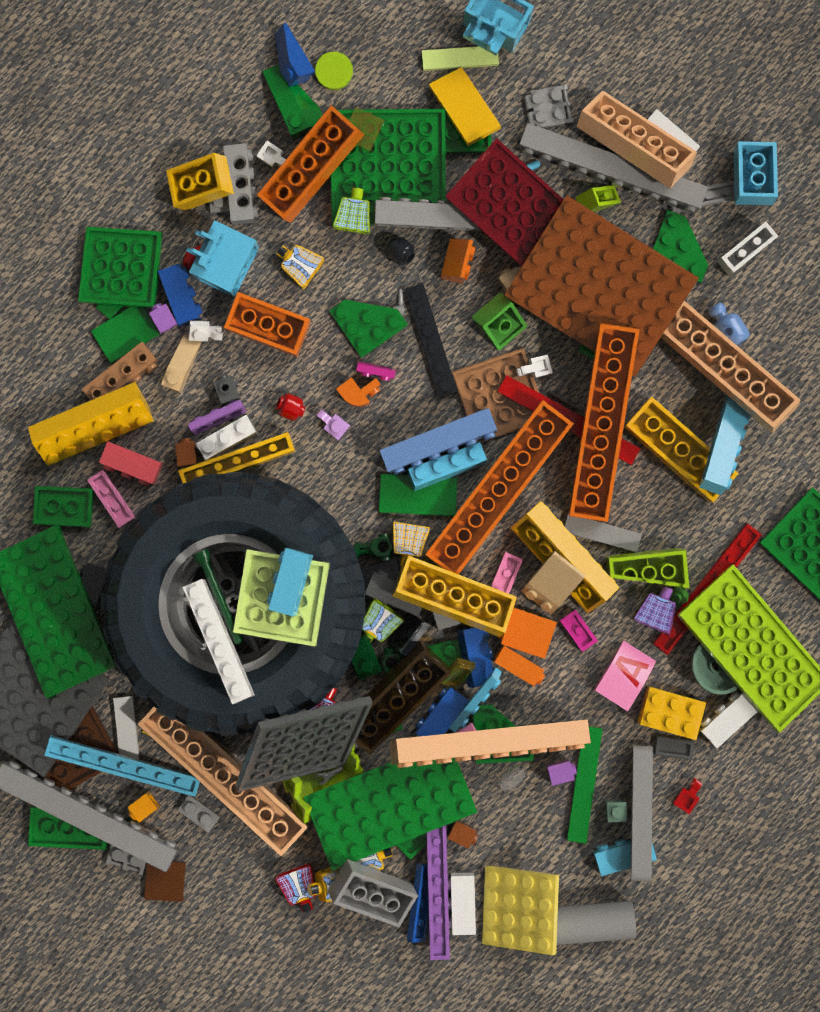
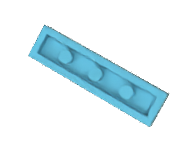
[449,668,502,732]

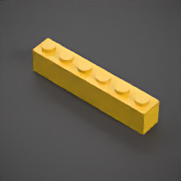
[179,432,296,483]

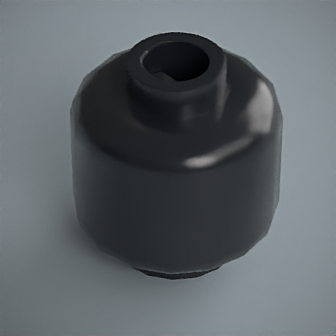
[387,237,415,265]

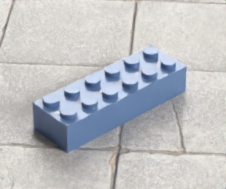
[380,408,498,475]

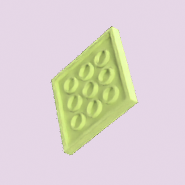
[233,550,330,646]

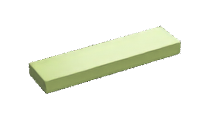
[422,46,499,71]

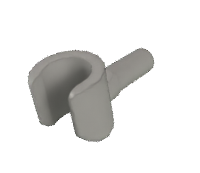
[393,289,404,316]
[316,766,344,785]

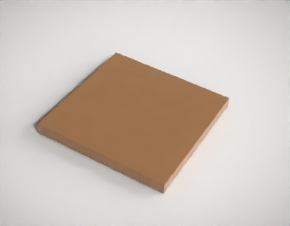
[452,348,539,443]

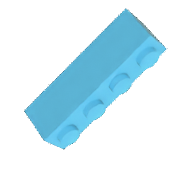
[407,442,487,491]

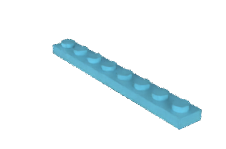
[44,735,200,797]

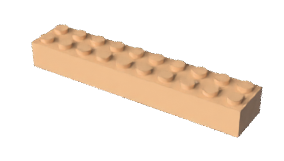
[138,707,309,856]
[389,720,591,768]

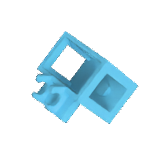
[463,0,534,56]
[186,220,259,298]

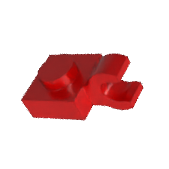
[672,778,703,815]

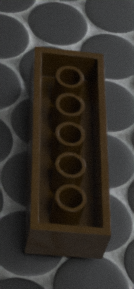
[355,641,451,755]

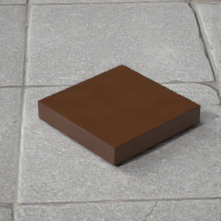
[144,861,186,902]

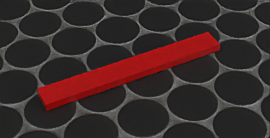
[497,375,641,465]
[652,523,762,655]

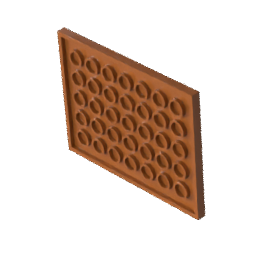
[504,195,699,377]

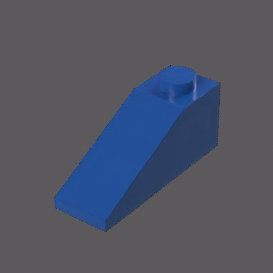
[275,23,315,87]

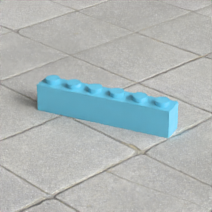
[699,395,751,495]

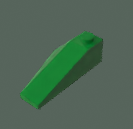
[262,64,323,140]

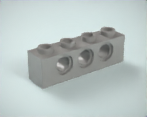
[224,143,258,225]

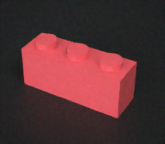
[99,441,163,486]

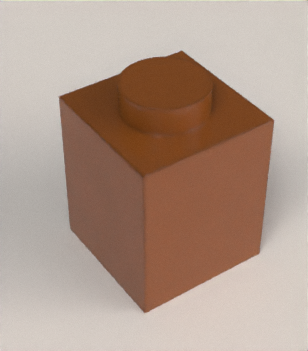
[175,438,199,467]
[447,820,478,849]

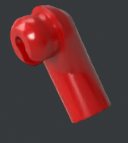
[182,244,202,270]

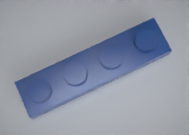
[407,863,429,943]

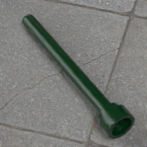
[192,549,242,644]

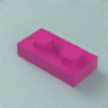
[356,362,396,381]
[559,609,598,652]

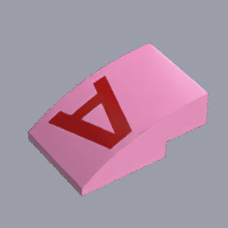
[594,640,656,711]

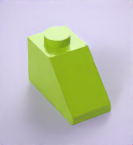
[575,185,621,212]

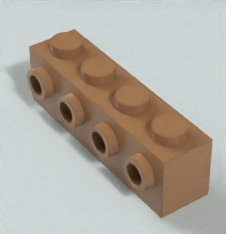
[82,342,159,401]

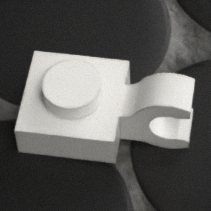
[256,141,286,168]
[188,321,223,341]
[516,355,553,378]

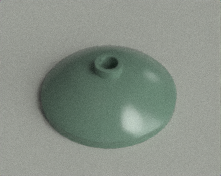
[691,643,738,695]

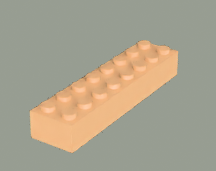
[661,301,800,434]

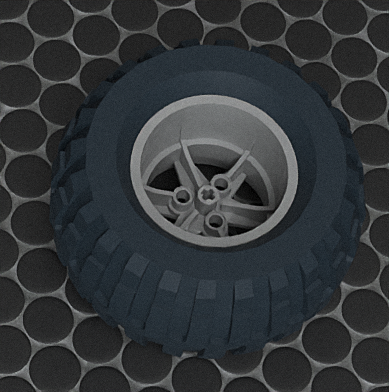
[101,472,366,736]

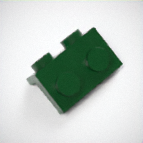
[351,635,383,680]

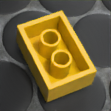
[166,153,234,211]
[637,686,706,740]

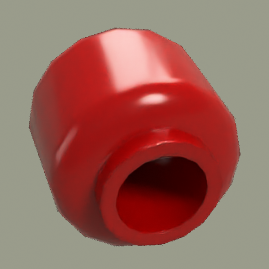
[276,393,306,421]

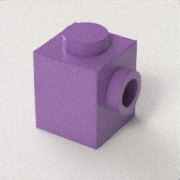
[149,303,177,334]
[546,759,577,786]

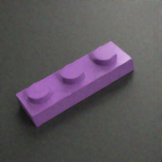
[188,400,247,436]

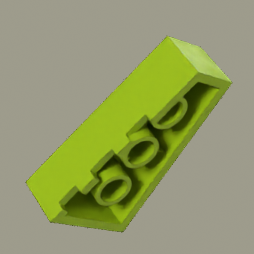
[606,547,689,588]

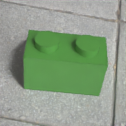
[472,292,527,351]

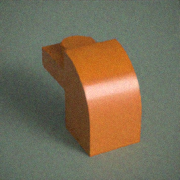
[336,377,381,407]

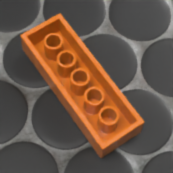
[257,105,365,223]

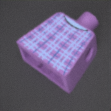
[634,586,676,635]

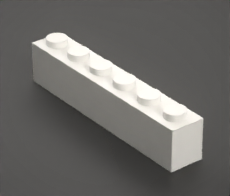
[183,579,255,704]

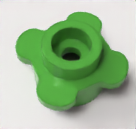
[671,586,688,607]

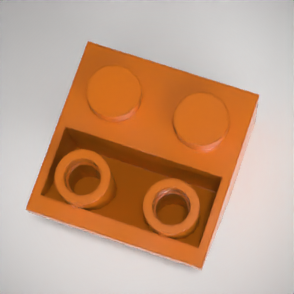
[441,239,476,284]

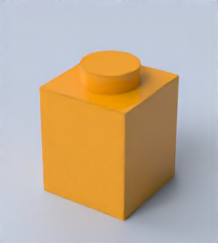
[127,791,160,823]

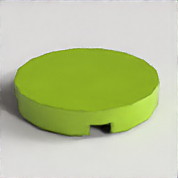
[315,52,353,90]

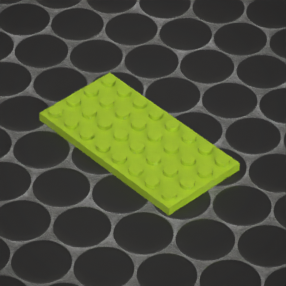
[677,565,820,733]

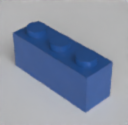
[158,263,203,327]
[457,627,495,688]
[415,686,469,737]

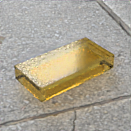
[441,658,475,688]

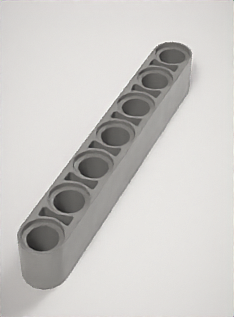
[631,745,653,882]

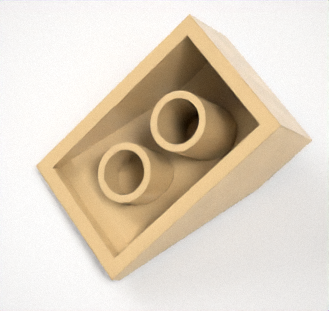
[521,551,586,615]

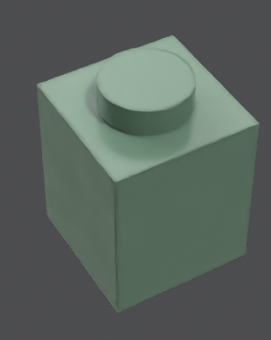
[605,799,627,822]

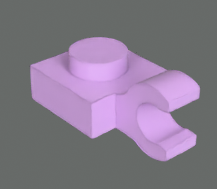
[317,409,350,440]

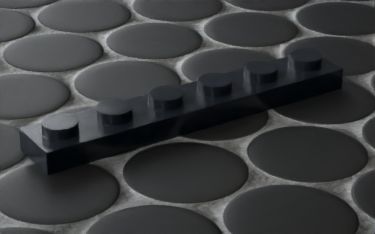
[405,283,458,398]

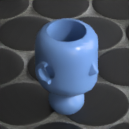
[708,302,750,346]

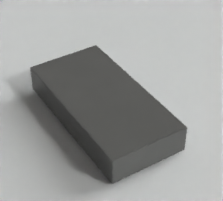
[654,735,695,760]

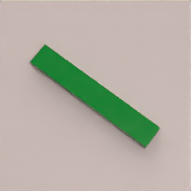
[567,726,603,844]

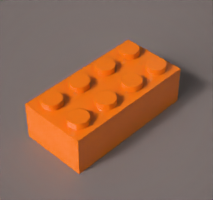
[224,292,311,358]

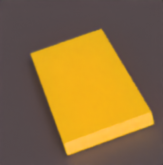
[429,67,501,146]

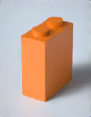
[498,608,557,659]
[492,645,545,687]

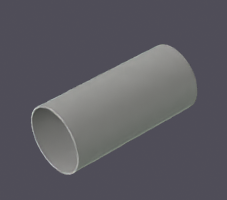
[556,901,636,945]

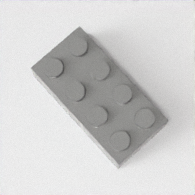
[328,859,418,927]

